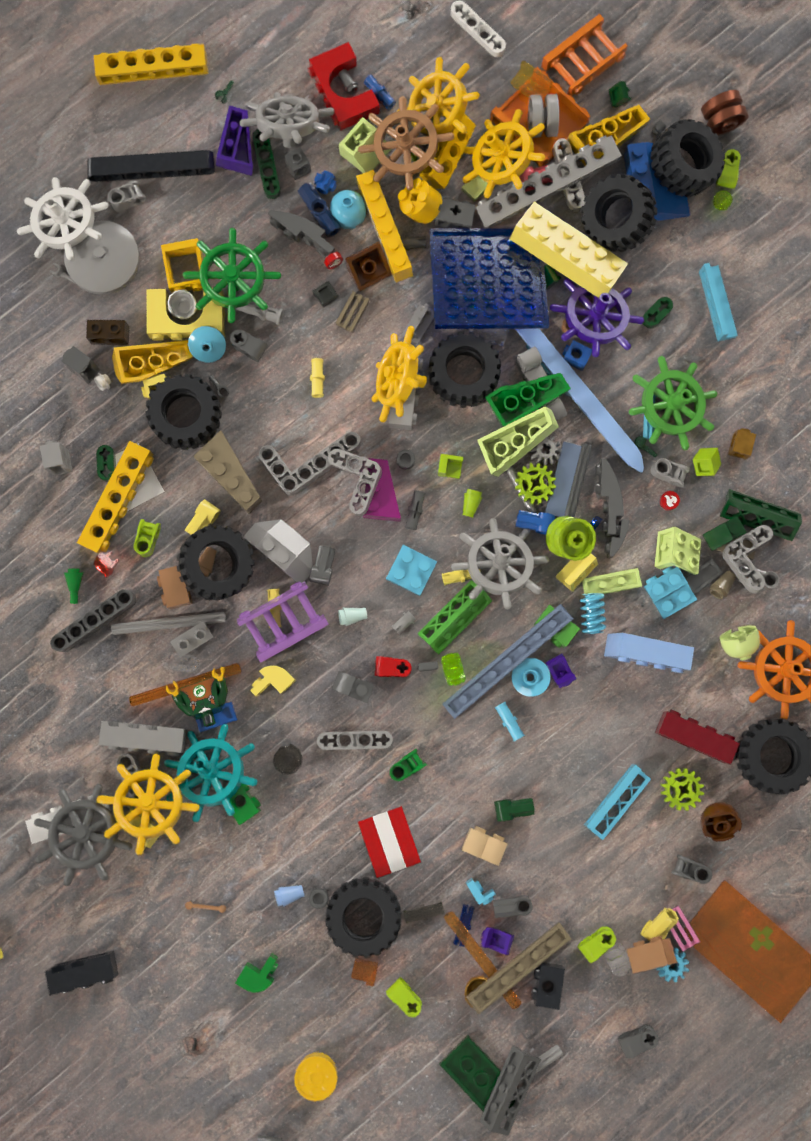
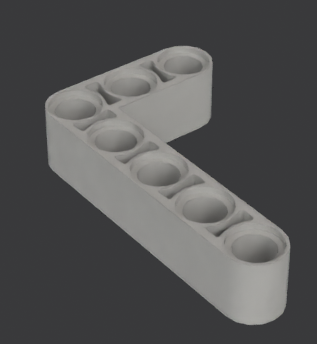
[259,432,361,496]

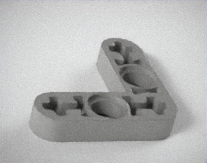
[328,449,382,516]
[723,525,773,594]

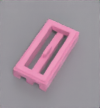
[670,906,700,951]

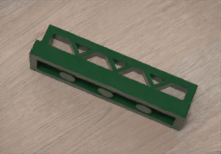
[720,489,802,541]

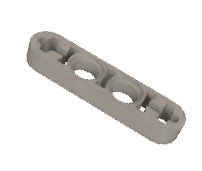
[317,731,393,750]

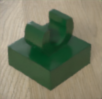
[609,81,632,108]
[536,264,561,291]

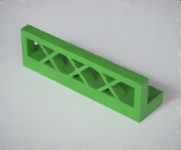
[417,580,492,655]

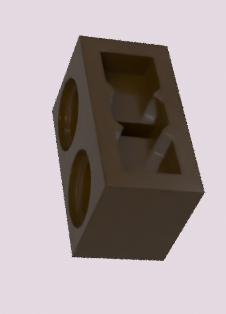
[86,320,130,345]

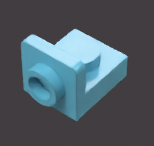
[465,878,495,905]

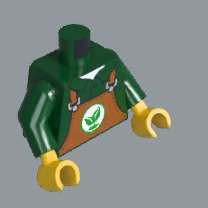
[166,666,228,727]

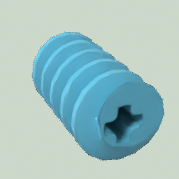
[580,593,606,634]

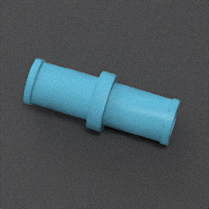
[495,702,525,741]

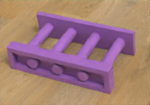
[237,581,329,662]

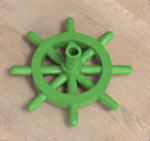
[629,356,717,450]

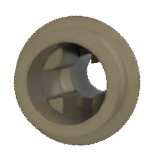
[710,571,736,600]

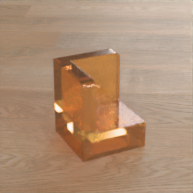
[351,958,378,987]

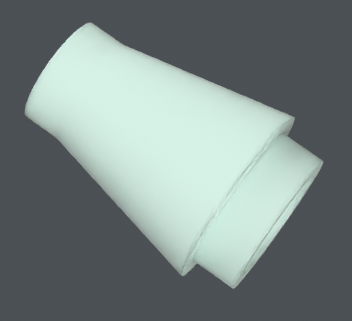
[338,607,367,626]

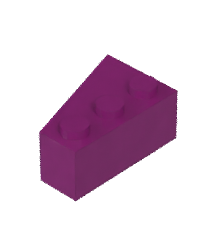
[363,458,401,522]

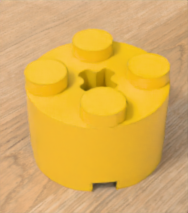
[398,178,442,224]

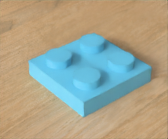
[386,545,437,596]

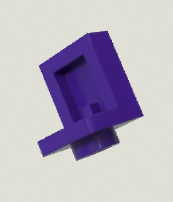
[545,653,577,688]
[480,927,514,955]

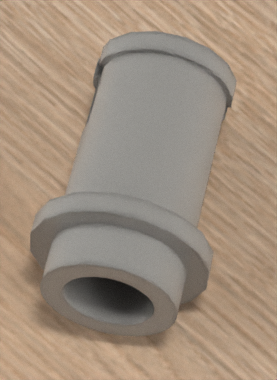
[392,611,416,635]

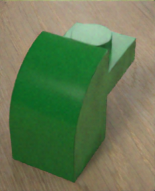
[235,953,279,993]

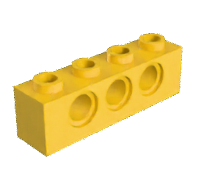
[419,113,476,189]

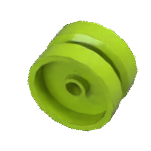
[546,516,596,561]

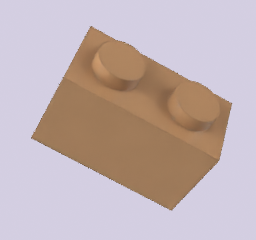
[157,566,193,610]
[627,936,677,974]

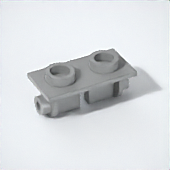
[402,304,436,345]
[170,621,213,658]

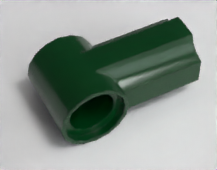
[494,798,535,822]

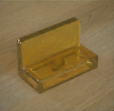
[510,60,553,101]

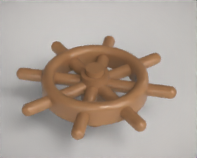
[358,96,454,190]

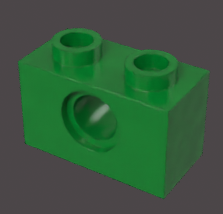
[223,784,261,826]

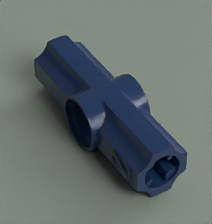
[297,182,341,237]

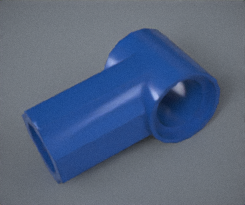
[515,510,555,535]

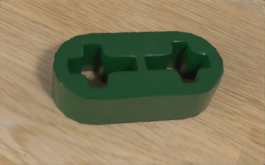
[643,297,673,329]
[96,445,116,482]

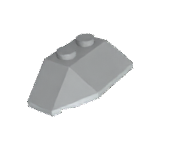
[243,519,313,583]

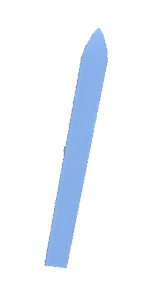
[494,292,644,473]

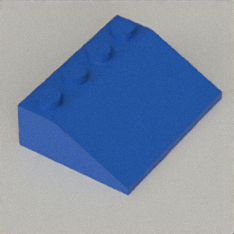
[623,142,690,221]

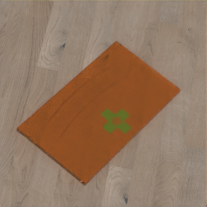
[679,880,811,1023]

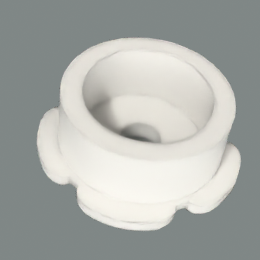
[94,373,111,391]

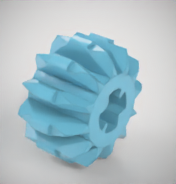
[656,947,689,982]

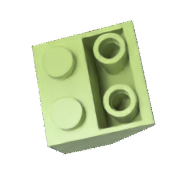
[339,118,391,173]

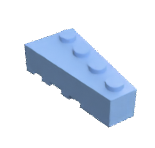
[604,633,694,673]

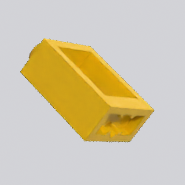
[161,238,203,293]

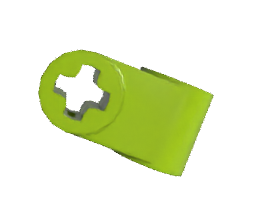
[716,149,741,189]
[134,519,161,558]
[577,926,616,963]
[385,977,422,1017]

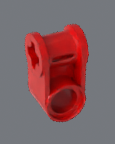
[374,656,412,677]

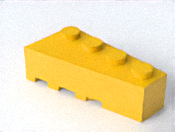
[567,105,650,166]

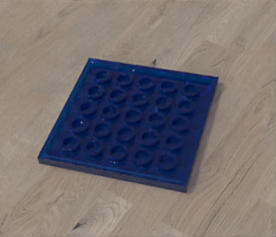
[429,228,550,329]

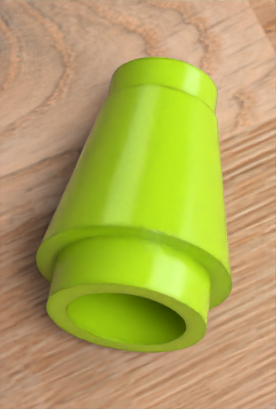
[462,489,482,518]

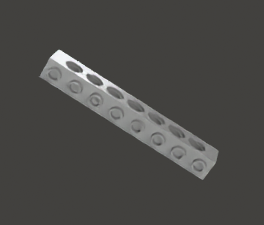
[476,135,622,230]

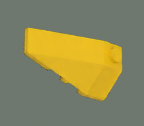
[112,340,193,384]

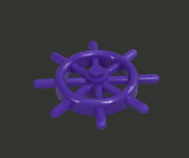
[549,278,644,357]

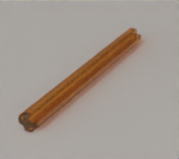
[129,663,242,706]
[444,911,522,1009]

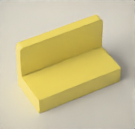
[556,553,598,592]

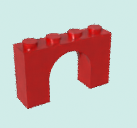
[308,42,380,131]

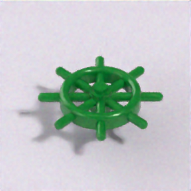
[183,228,281,323]

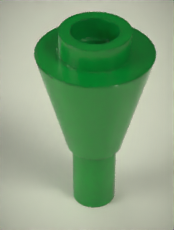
[64,568,84,604]

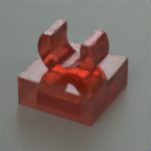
[93,551,119,578]

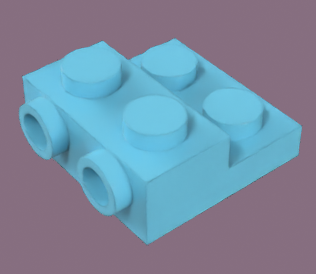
[643,566,697,619]

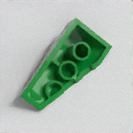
[485,373,571,427]

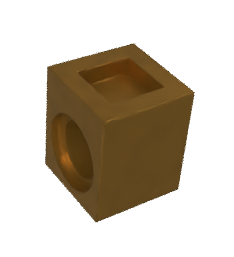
[728,428,756,460]

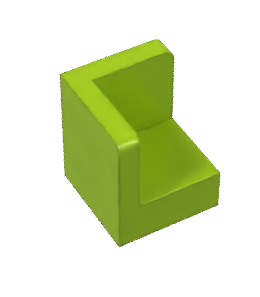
[693,448,721,476]
[438,454,463,479]

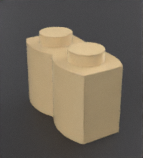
[461,826,507,866]

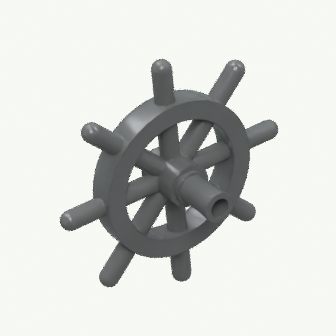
[34,784,133,886]

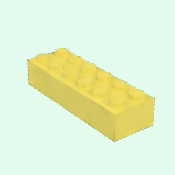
[510,202,628,298]

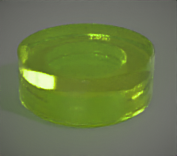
[713,190,733,211]

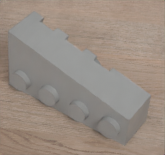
[98,721,187,756]

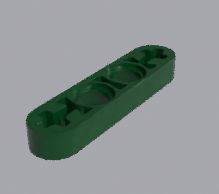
[252,129,281,199]

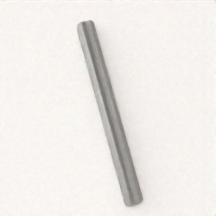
[111,612,226,635]

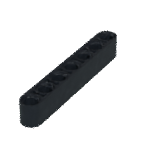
[87,150,215,182]

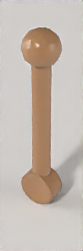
[185,901,226,913]

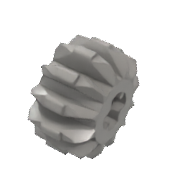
[529,436,562,467]

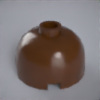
[700,802,742,842]

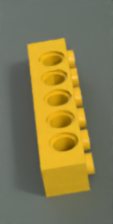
[94,43,208,85]
[77,441,154,555]

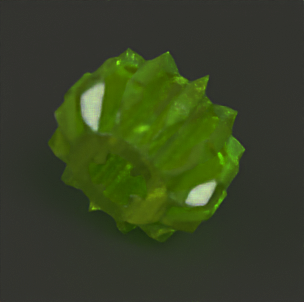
[441,653,466,686]

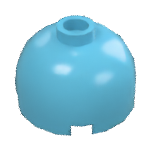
[330,190,366,229]

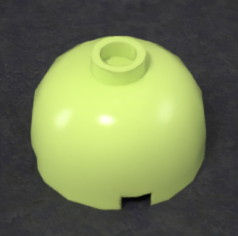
[719,625,760,660]

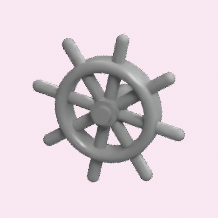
[240,92,334,148]
[451,518,549,610]

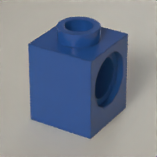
[562,340,592,371]

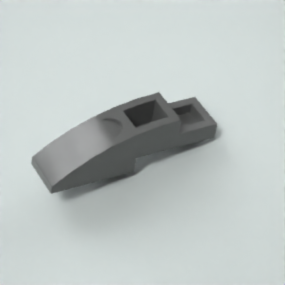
[268,210,335,258]
[595,458,624,537]

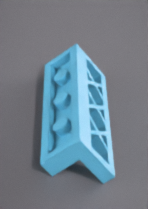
[699,263,738,342]
[584,764,651,840]

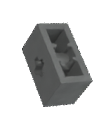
[434,197,476,233]
[61,346,100,384]

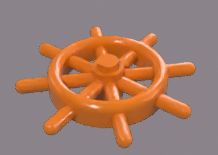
[738,620,811,720]

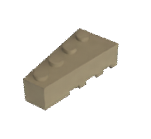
[193,431,262,514]

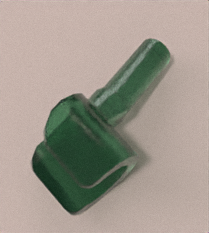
[215,80,234,104]
[634,436,658,458]

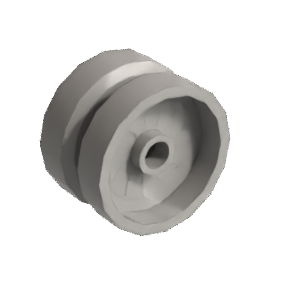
[528,94,559,138]

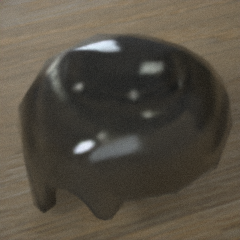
[273,744,303,775]

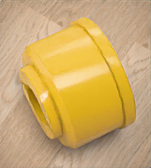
[294,1052,337,1101]

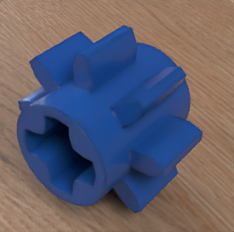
[314,171,337,195]

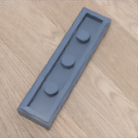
[545,441,582,518]

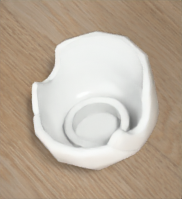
[167,290,197,320]

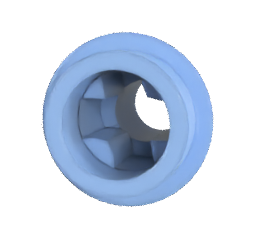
[274,885,304,907]

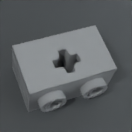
[40,441,73,476]

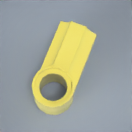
[185,499,221,535]
[641,908,679,942]

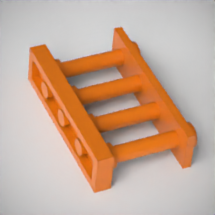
[541,14,628,96]

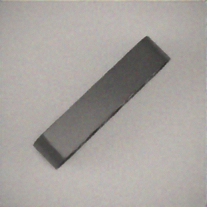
[50,589,136,652]

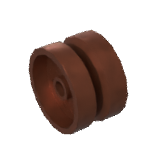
[701,90,749,136]

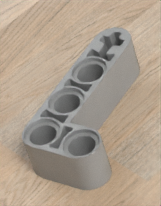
[515,346,567,421]

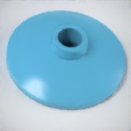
[188,326,226,363]
[511,658,550,697]

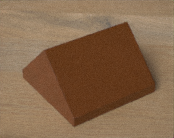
[345,241,392,291]

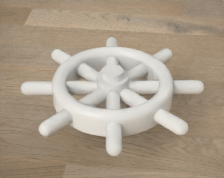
[17,177,109,260]

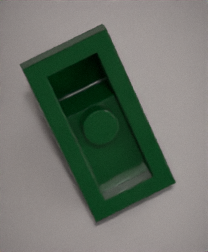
[703,516,747,551]

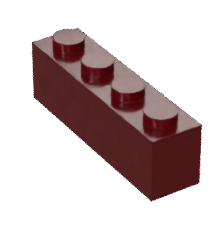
[655,709,740,765]

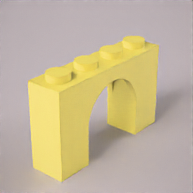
[147,289,225,341]

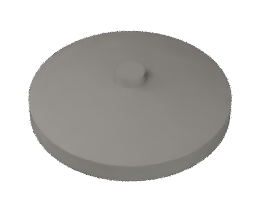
[64,221,140,295]

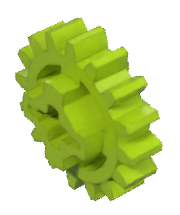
[515,463,556,505]
[660,768,704,811]

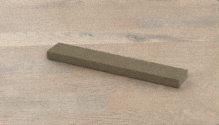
[466,923,571,1014]

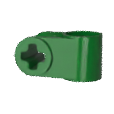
[389,749,427,781]

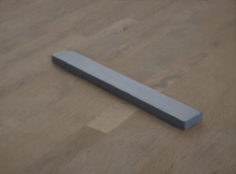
[442,604,573,719]

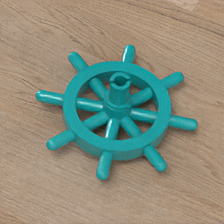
[164,724,258,822]

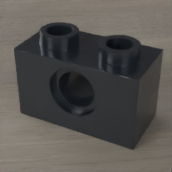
[531,962,565,1010]

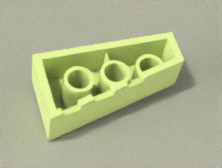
[477,406,559,477]

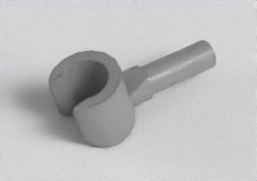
[50,263,75,283]

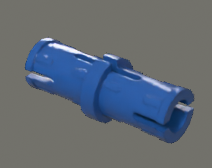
[364,75,396,110]

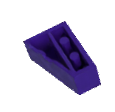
[216,105,253,176]

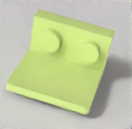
[655,527,701,575]

